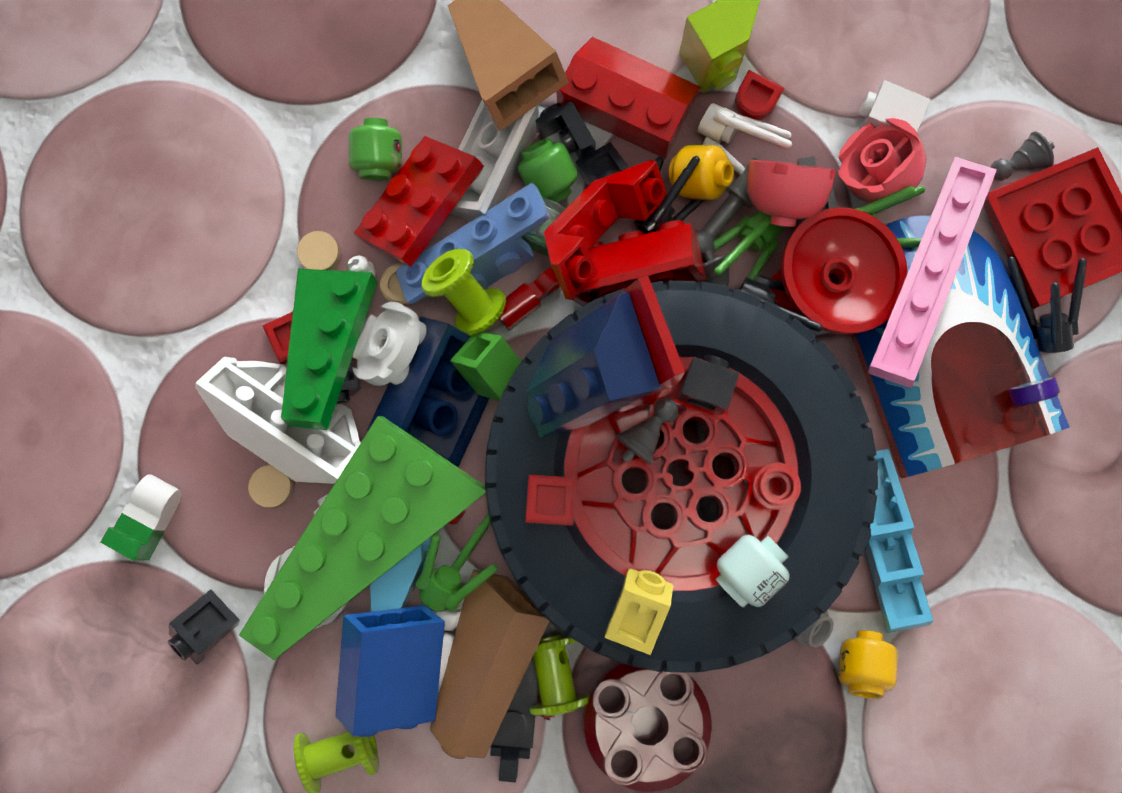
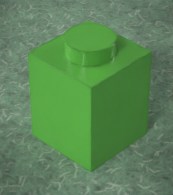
[450,332,521,401]

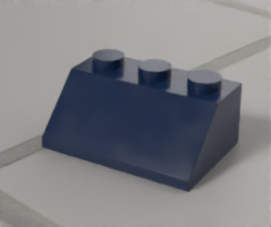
[526,291,661,438]
[367,316,490,467]

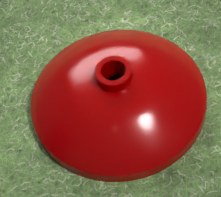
[781,207,908,335]

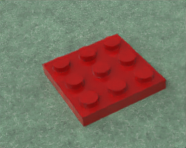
[983,147,1122,309]

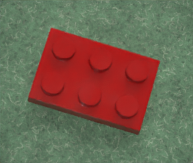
[354,136,484,267]

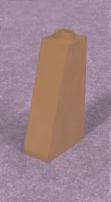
[448,0,569,131]
[430,569,550,759]

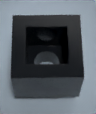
[677,355,739,415]

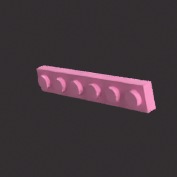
[868,157,997,388]

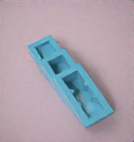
[865,449,934,633]

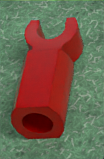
[499,267,560,331]

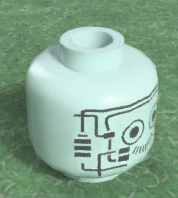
[716,535,790,608]

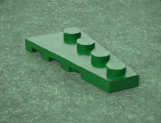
[281,268,378,430]

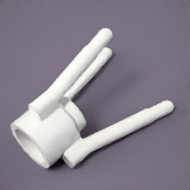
[697,102,792,175]

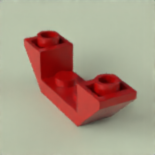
[544,160,667,300]

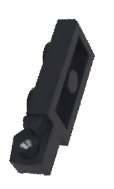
[490,657,538,783]

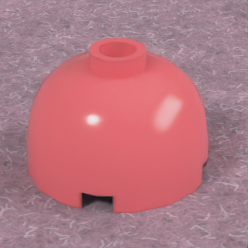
[838,118,927,203]
[747,160,836,227]

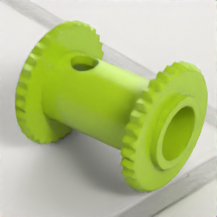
[421,249,506,335]
[529,633,589,716]
[293,731,379,793]

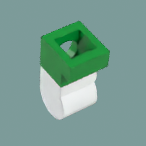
[100,474,182,561]

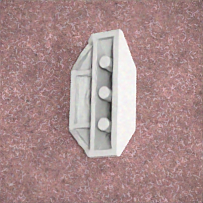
[195,357,361,484]

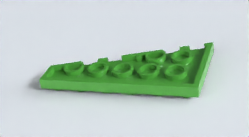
[239,416,486,660]

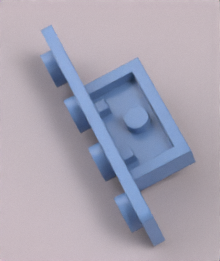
[396,183,550,304]

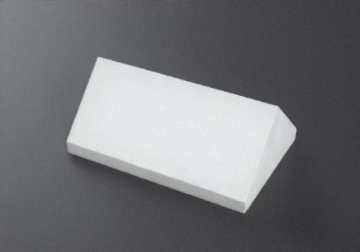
[450,100,539,222]

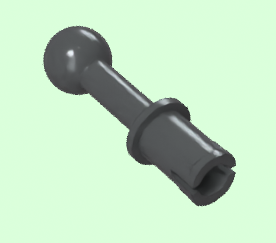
[695,158,759,262]

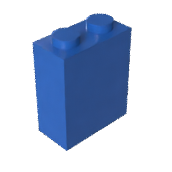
[335,605,445,737]

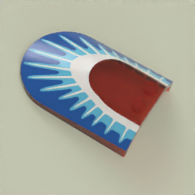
[851,216,1070,478]

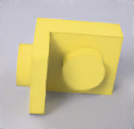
[605,569,673,655]

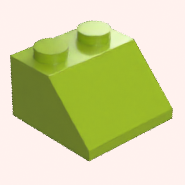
[679,0,760,93]

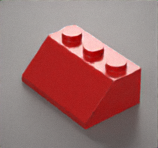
[557,36,701,159]
[572,220,707,307]

